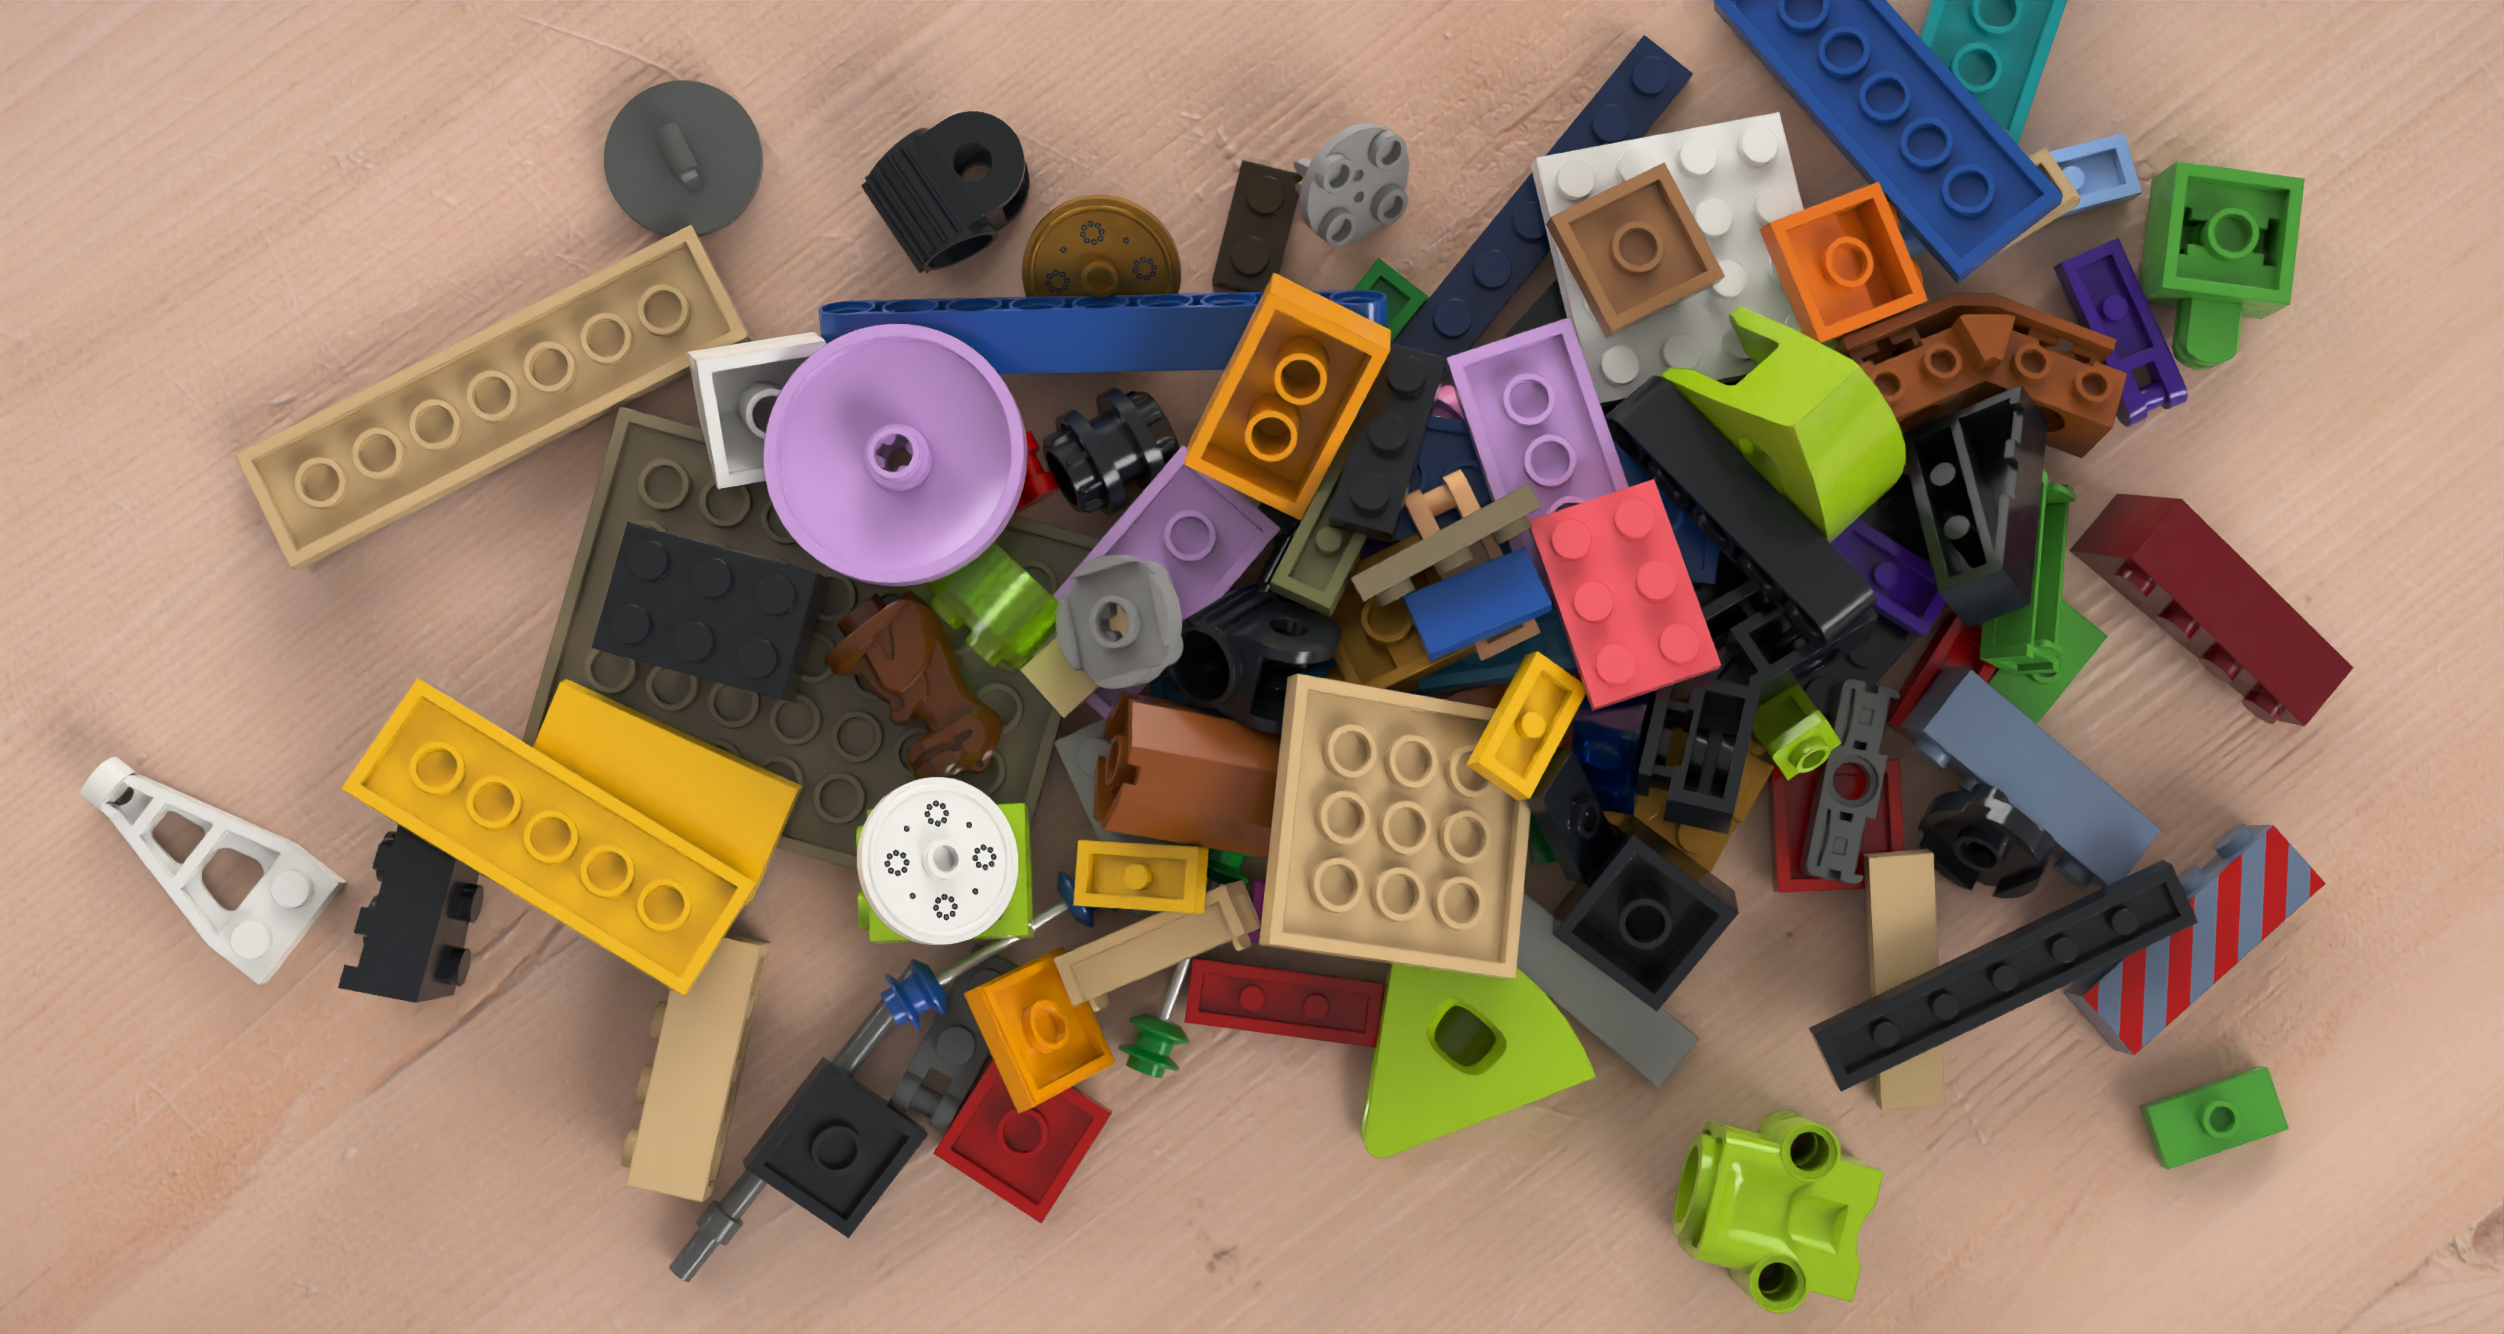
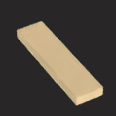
[1864,849,1945,1110]

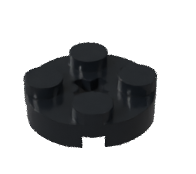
[1917,784,2055,899]

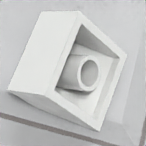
[687,332,826,489]

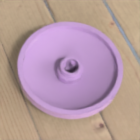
[763,324,1028,586]

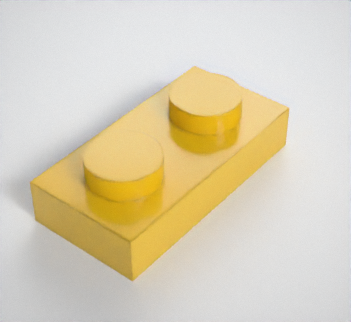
[1466,651,1586,801]
[1073,840,1209,914]

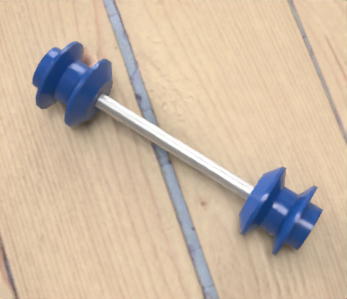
[880,871,1119,1031]

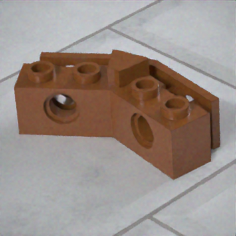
[1833,293,2128,458]

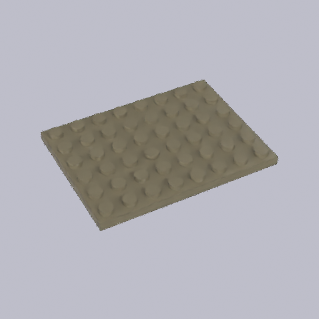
[522,406,1101,870]

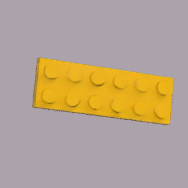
[341,678,757,997]

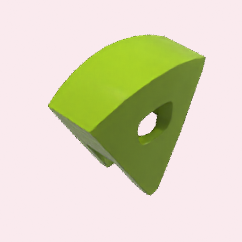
[1660,306,1906,543]
[1360,963,1596,1159]

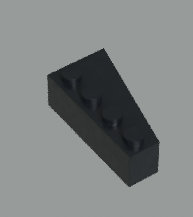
[338,825,484,1003]

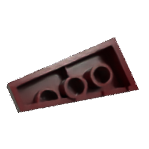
[2069,493,2354,726]

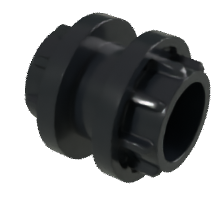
[1042,387,1180,516]

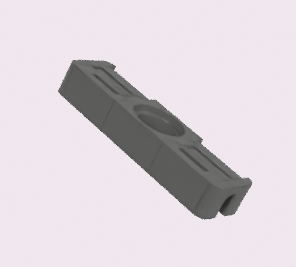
[1800,679,1900,884]

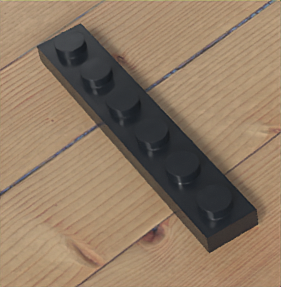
[1809,860,2198,1092]

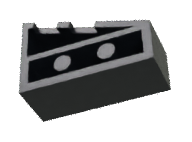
[1902,385,2048,628]

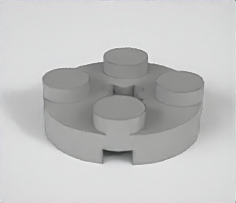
[1056,555,1183,689]

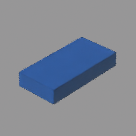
[1403,547,1552,661]

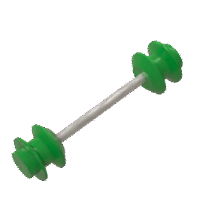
[1118,848,1253,1078]

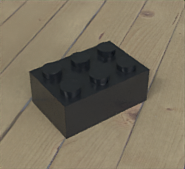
[592,522,829,703]

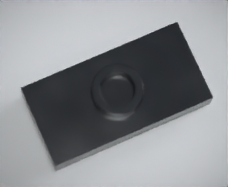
[1526,747,1615,884]

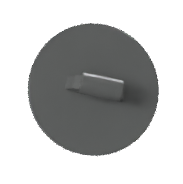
[604,80,763,237]

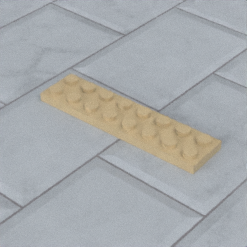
[235,225,752,570]

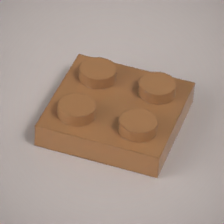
[1546,162,1725,338]

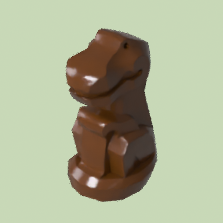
[824,591,1002,780]

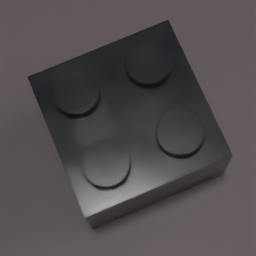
[1553,815,1739,1012]

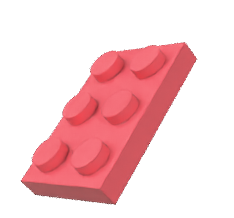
[1528,479,1721,711]

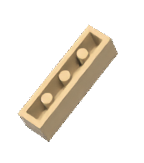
[621,933,771,1202]

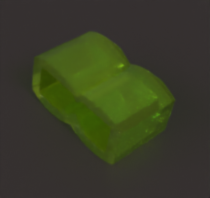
[925,541,1059,671]

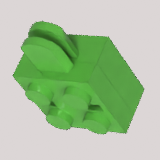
[2139,161,2305,370]

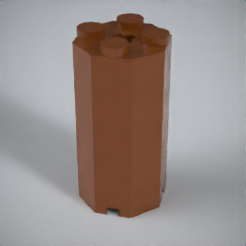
[1093,691,1281,858]

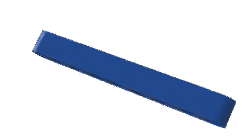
[818,290,1387,374]

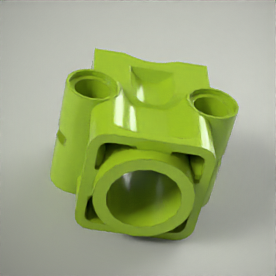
[1672,1109,1884,1314]

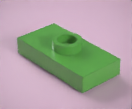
[1987,599,2108,724]
[2140,1066,2289,1169]

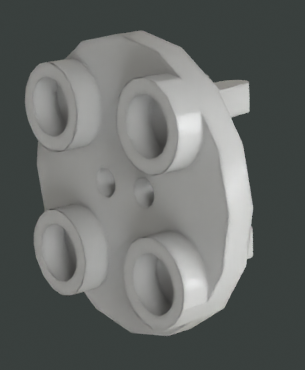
[1294,122,1410,247]

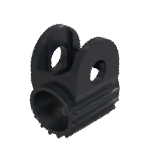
[861,111,1030,273]
[1165,586,1341,734]

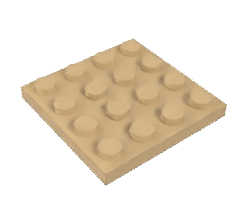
[1259,674,1531,979]

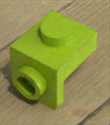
[1752,684,1842,780]

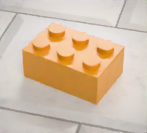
[1183,272,1391,521]

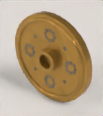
[1022,195,1181,298]

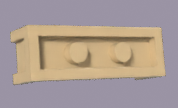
[1053,880,1261,1012]

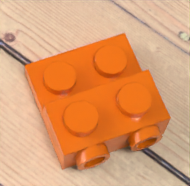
[1759,182,1929,344]

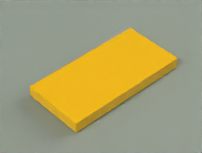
[533,679,802,905]

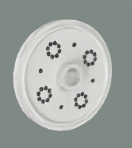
[857,777,1019,945]

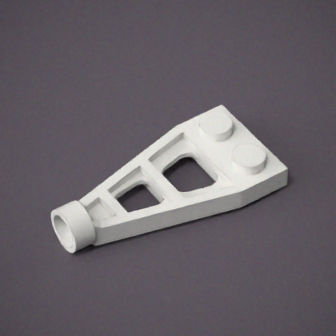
[80,756,346,985]

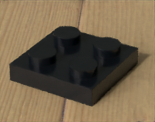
[743,1057,928,1238]

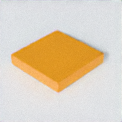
[963,946,1116,1114]

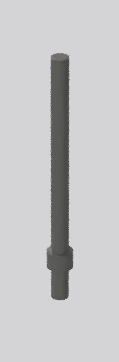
[669,964,911,1282]

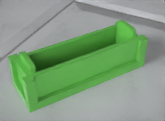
[1980,470,2076,675]

